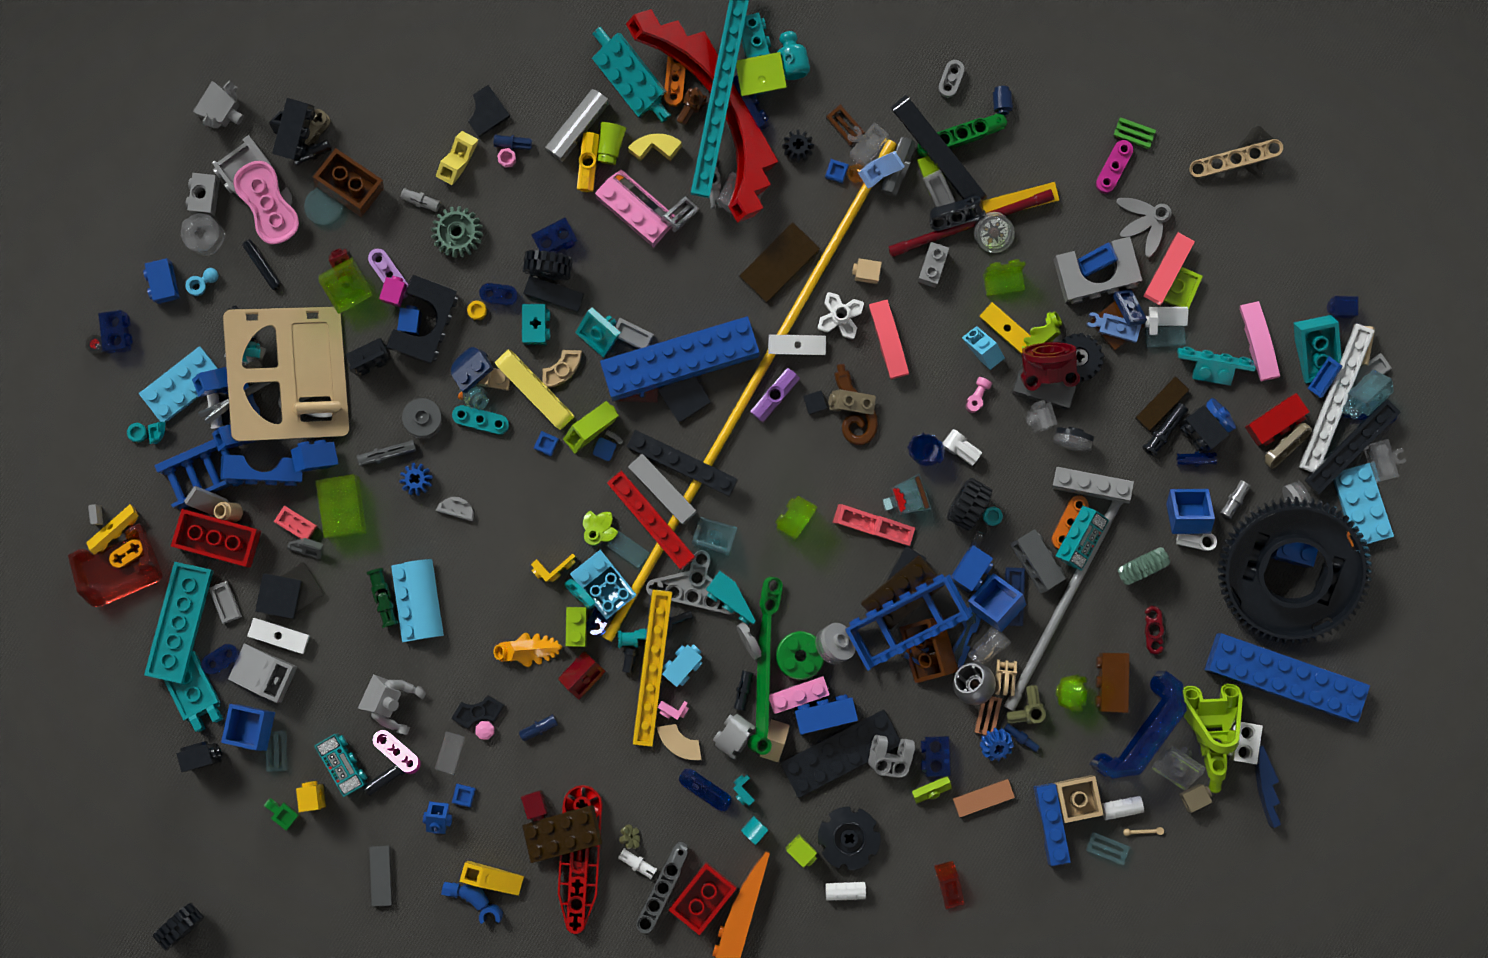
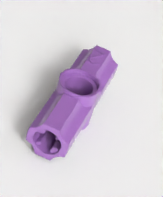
[750,368,800,422]

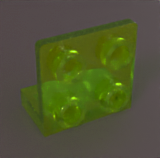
[983,259,1026,296]

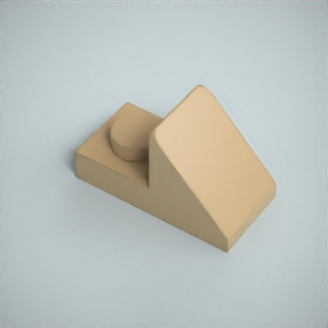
[476,368,510,391]

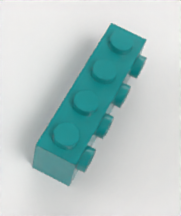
[741,13,775,95]

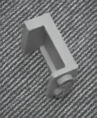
[212,135,275,196]

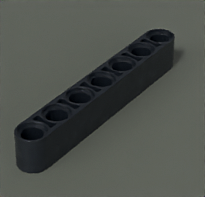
[890,95,987,203]

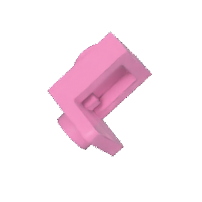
[657,701,689,720]

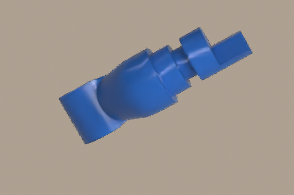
[441,882,503,924]

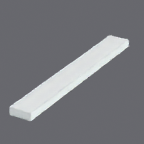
[1299,324,1375,472]

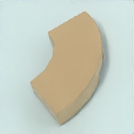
[542,350,582,388]
[657,724,702,760]

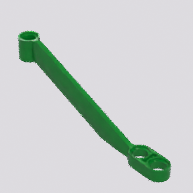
[748,577,783,755]

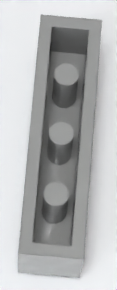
[1053,467,1134,504]

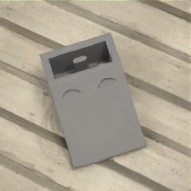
[228,643,298,703]

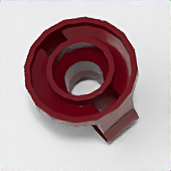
[1021,342,1080,391]

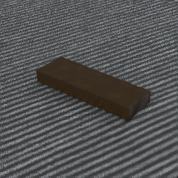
[1135,376,1190,431]

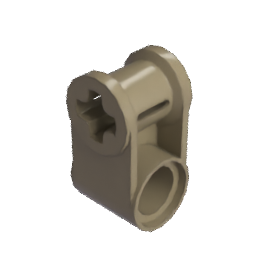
[305,109,331,146]

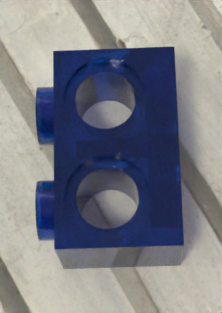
[531,217,577,253]
[98,310,133,354]
[921,736,950,777]

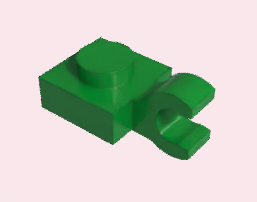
[264,798,300,830]

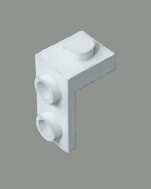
[1145,307,1188,335]

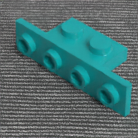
[1177,347,1256,386]

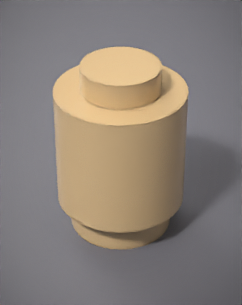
[214,502,243,523]

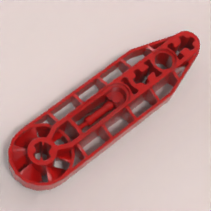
[558,785,603,934]

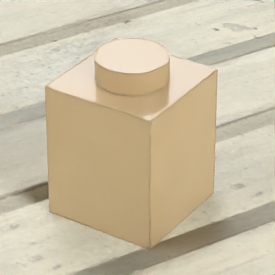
[852,258,881,284]

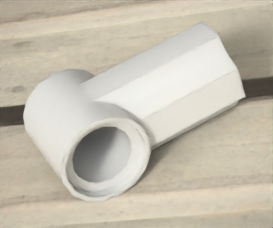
[941,429,982,466]
[1176,534,1217,551]

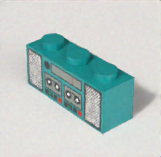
[1056,506,1109,571]
[315,733,367,797]

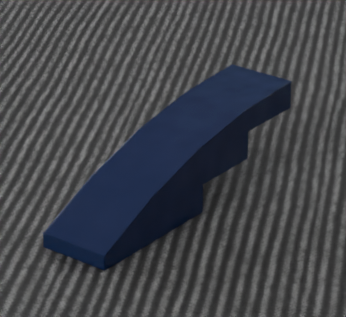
[1255,745,1281,828]

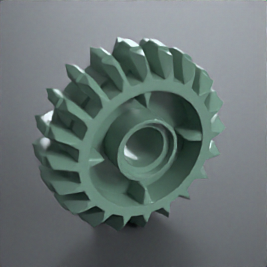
[431,206,483,258]
[1118,547,1170,585]

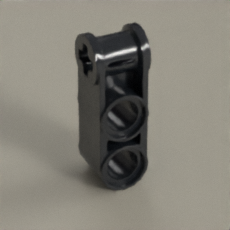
[930,196,986,231]

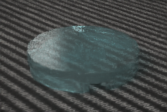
[304,188,343,226]

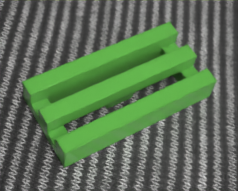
[1113,117,1156,149]

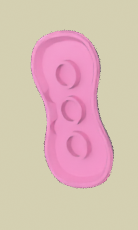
[234,161,299,244]

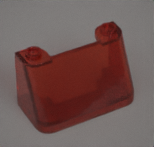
[68,524,163,607]

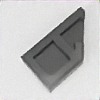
[287,538,323,559]

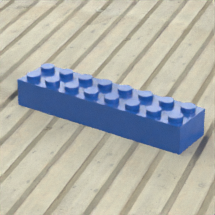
[600,316,759,402]
[1204,633,1370,722]

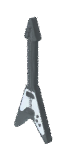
[198,382,271,424]

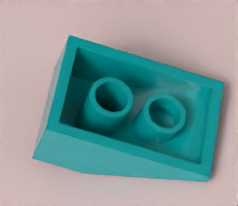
[1293,315,1341,383]

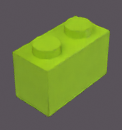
[565,607,588,647]
[786,834,817,868]

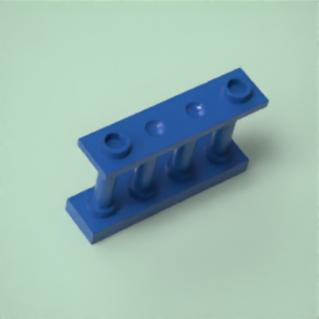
[154,439,244,510]

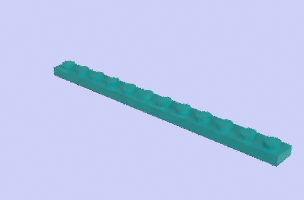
[690,0,749,198]

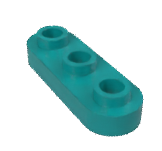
[452,405,509,435]

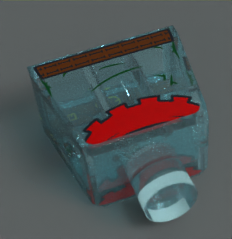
[882,474,931,515]

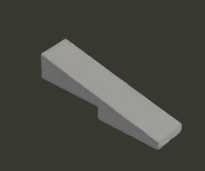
[628,454,697,525]

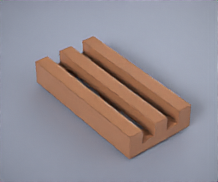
[974,696,1002,735]

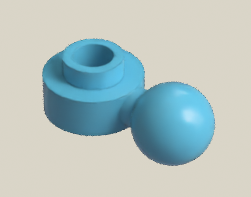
[186,268,219,296]

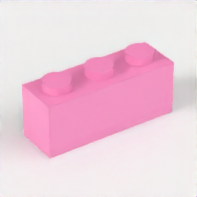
[769,676,830,714]

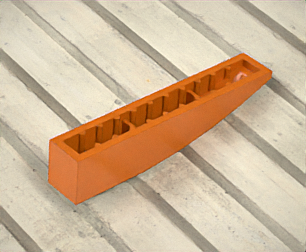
[712,851,770,958]

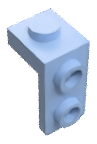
[858,151,905,188]

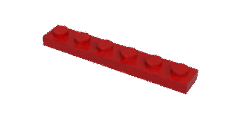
[607,470,696,570]

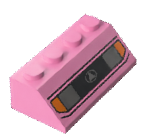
[595,170,678,248]

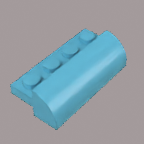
[391,559,444,642]

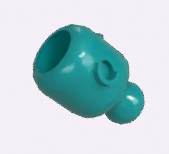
[777,31,810,80]

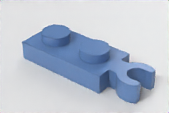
[1086,312,1141,343]

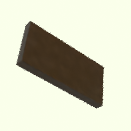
[739,222,820,303]

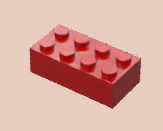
[171,509,262,568]

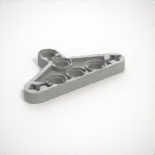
[646,550,736,615]

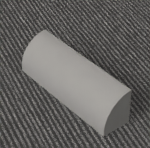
[544,89,609,162]

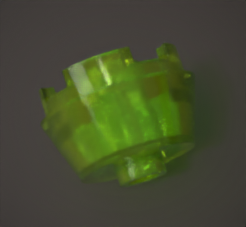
[1056,674,1088,713]

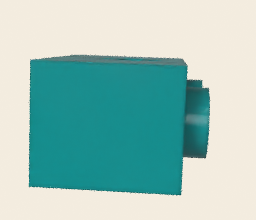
[522,304,550,345]

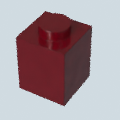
[521,790,548,822]

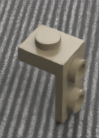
[828,389,876,415]

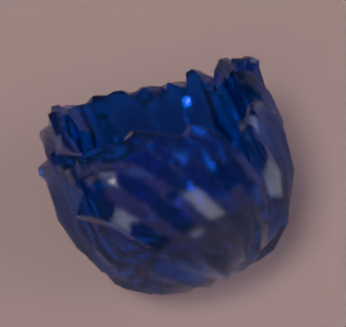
[907,432,945,466]

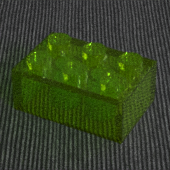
[316,474,366,539]

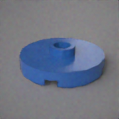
[1206,398,1236,433]

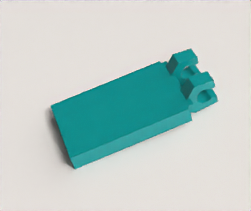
[164,651,223,732]

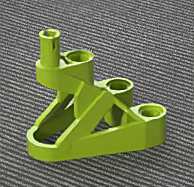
[1180,684,1243,793]

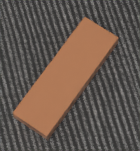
[952,779,1015,817]

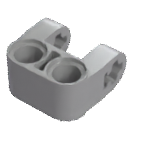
[868,735,915,778]

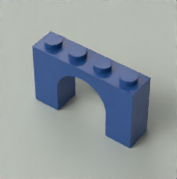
[192,367,260,451]

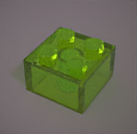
[319,257,372,314]

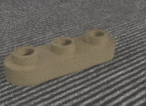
[1265,423,1312,469]

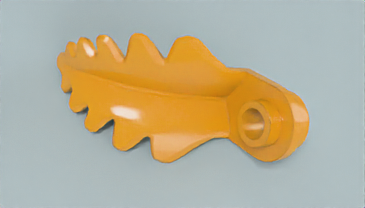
[493,633,562,667]

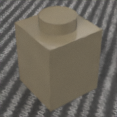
[1179,784,1212,813]

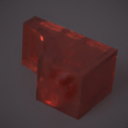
[934,861,965,909]

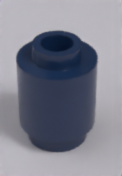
[993,86,1013,116]

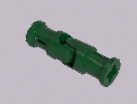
[366,567,399,628]

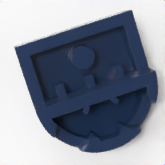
[451,347,494,393]

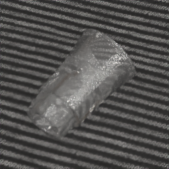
[968,626,1012,665]

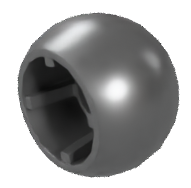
[953,662,996,705]

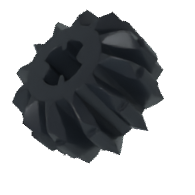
[782,130,814,163]

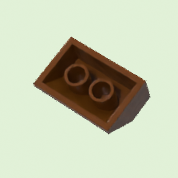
[899,615,958,683]
[1095,653,1129,713]

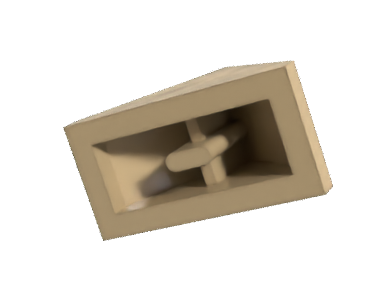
[760,719,790,762]

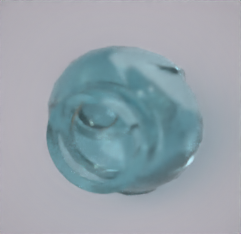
[458,386,488,410]

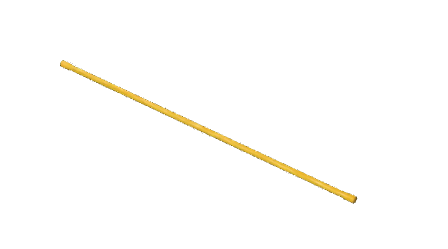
[602,140,897,642]

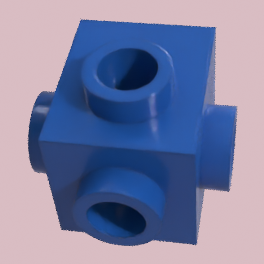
[423,801,452,834]

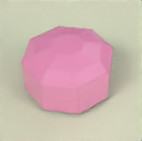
[497,148,516,168]
[475,721,495,740]

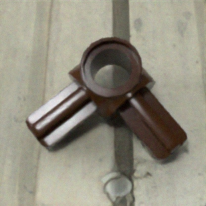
[677,87,707,125]

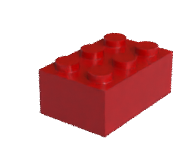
[669,862,737,936]

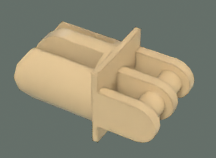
[995,659,1017,696]

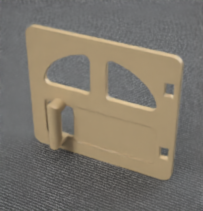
[223,307,349,441]

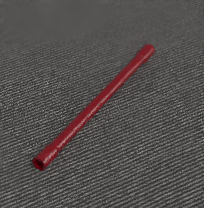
[888,189,1054,257]

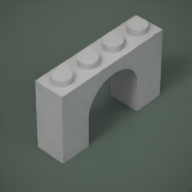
[1053,237,1142,304]

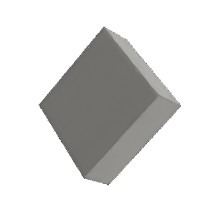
[88,504,103,526]

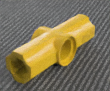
[577,132,600,192]

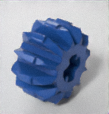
[399,463,433,496]
[980,727,1014,761]

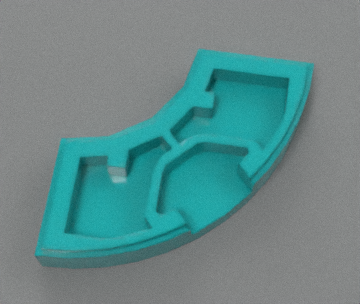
[564,579,596,610]

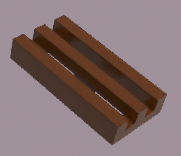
[826,104,865,146]

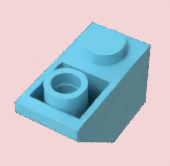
[962,326,1005,370]

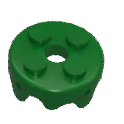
[776,631,825,680]

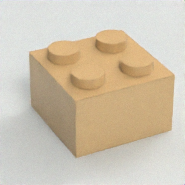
[1054,775,1103,823]

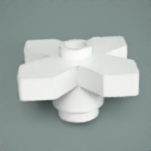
[817,292,864,339]

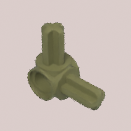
[1007,685,1046,724]

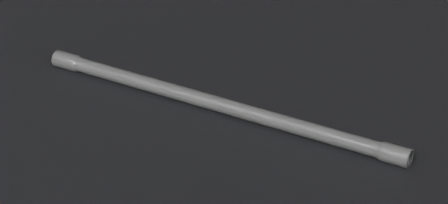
[1004,501,1123,711]

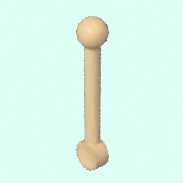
[1123,827,1164,836]

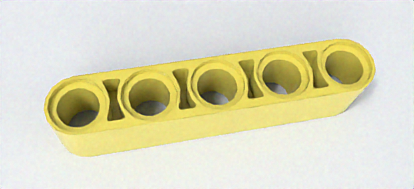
[495,349,574,430]

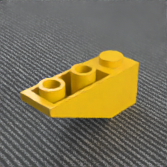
[459,861,524,896]

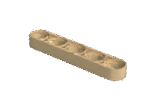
[1189,139,1283,178]

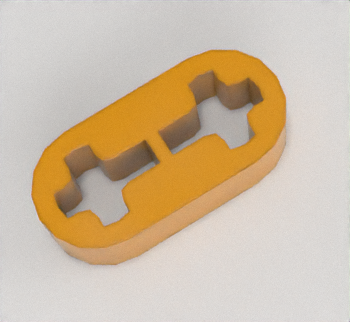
[109,540,146,568]

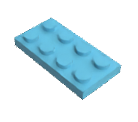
[138,346,218,423]
[1333,463,1394,544]

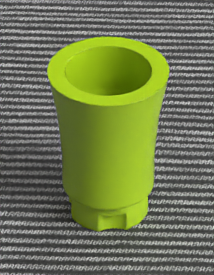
[597,122,627,165]

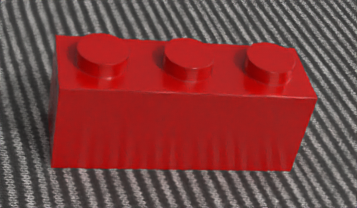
[1245,393,1309,446]

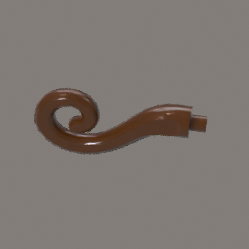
[834,364,878,445]

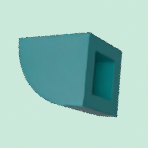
[741,816,768,845]

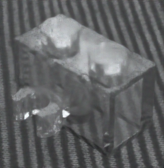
[847,123,889,168]
[1364,439,1406,483]

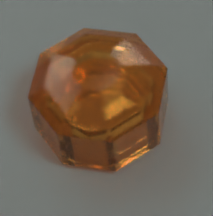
[847,163,864,183]

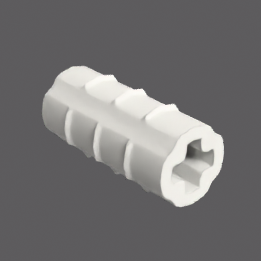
[1101,796,1144,820]
[825,882,866,901]

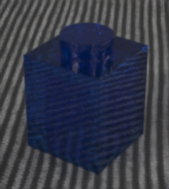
[1327,296,1358,319]

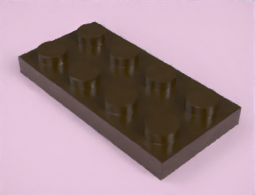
[861,555,944,630]
[522,805,603,863]

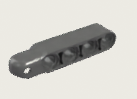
[636,842,688,933]

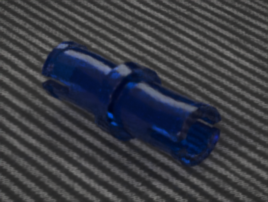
[1176,451,1217,467]

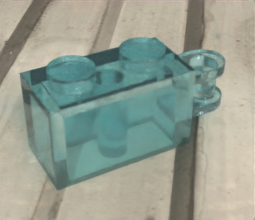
[1342,369,1394,419]

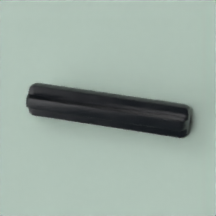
[242,239,281,290]

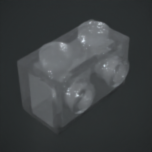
[1025,400,1057,434]

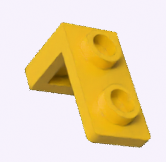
[531,554,576,583]

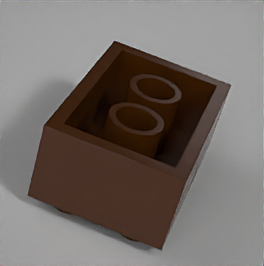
[313,148,384,217]

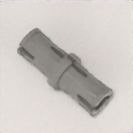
[400,188,441,212]
[1220,480,1251,519]

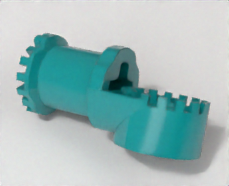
[618,629,647,648]

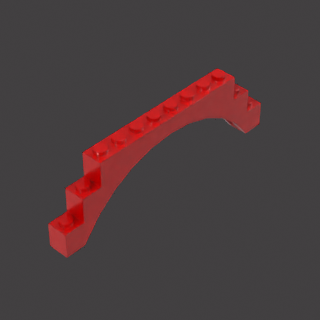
[626,9,778,223]

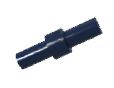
[1004,723,1040,752]

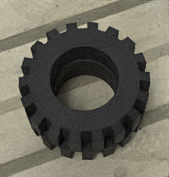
[947,478,992,531]

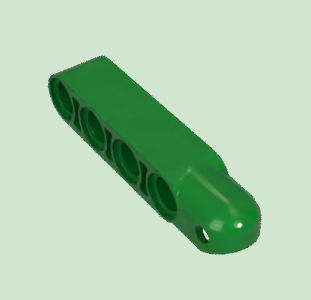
[917,114,1007,158]

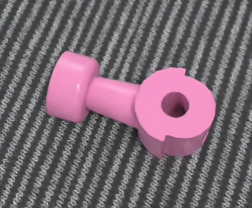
[966,377,992,413]

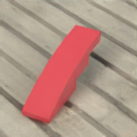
[869,300,909,380]

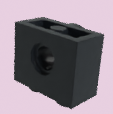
[176,741,222,772]

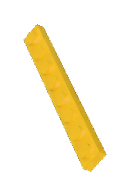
[633,589,672,746]

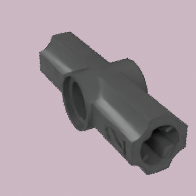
[881,137,916,197]

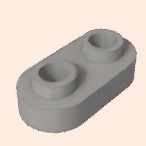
[938,60,964,98]

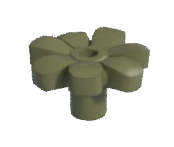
[619,824,640,849]

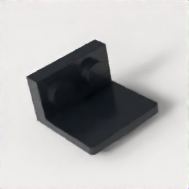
[345,338,391,376]

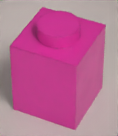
[379,276,407,307]

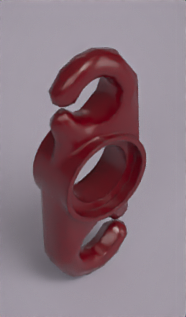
[1145,606,1164,655]

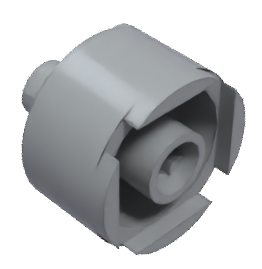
[713,714,756,760]

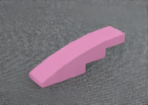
[1239,301,1280,381]

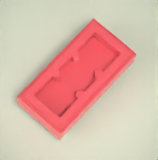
[274,506,318,540]

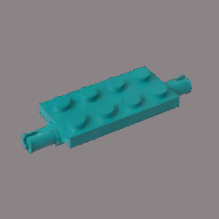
[592,27,671,123]

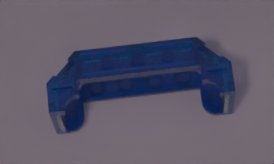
[1089,671,1187,779]

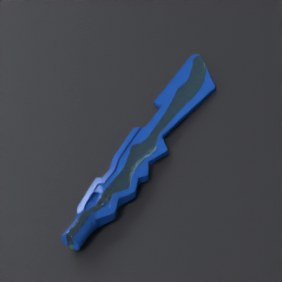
[953,574,991,675]

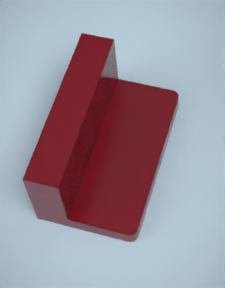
[558,651,606,699]

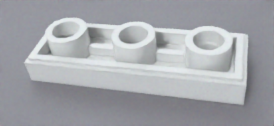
[768,335,826,355]
[247,618,310,654]

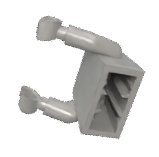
[193,80,244,128]
[358,674,426,735]

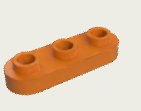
[664,56,686,107]
[1051,495,1089,549]

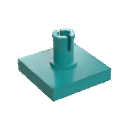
[575,307,621,358]

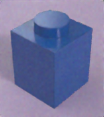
[397,305,422,336]

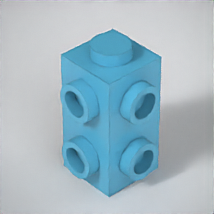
[662,644,703,687]

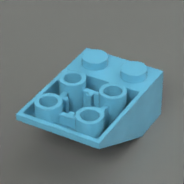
[570,549,636,620]

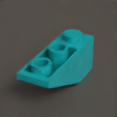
[706,571,755,625]

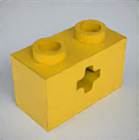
[296,781,326,812]

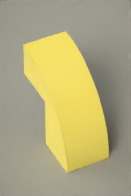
[436,131,479,185]
[628,134,682,161]

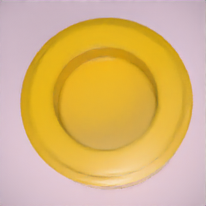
[467,300,487,320]

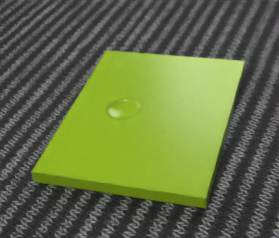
[736,52,787,97]

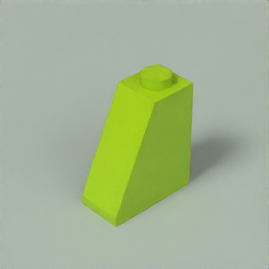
[563,401,619,454]

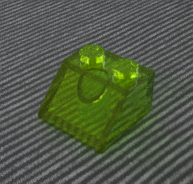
[775,496,818,541]

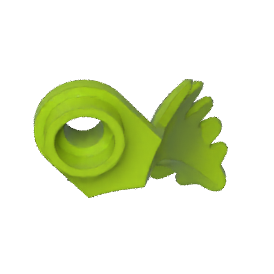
[1022,311,1062,349]

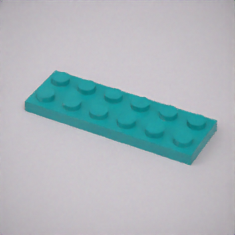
[144,562,213,684]

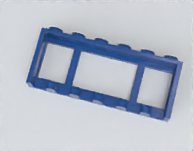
[845,574,972,671]

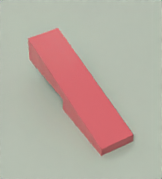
[1144,232,1195,305]
[833,504,915,546]

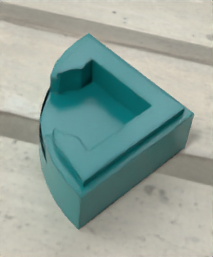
[148,422,165,444]

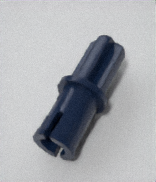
[494,135,532,150]
[519,714,558,741]

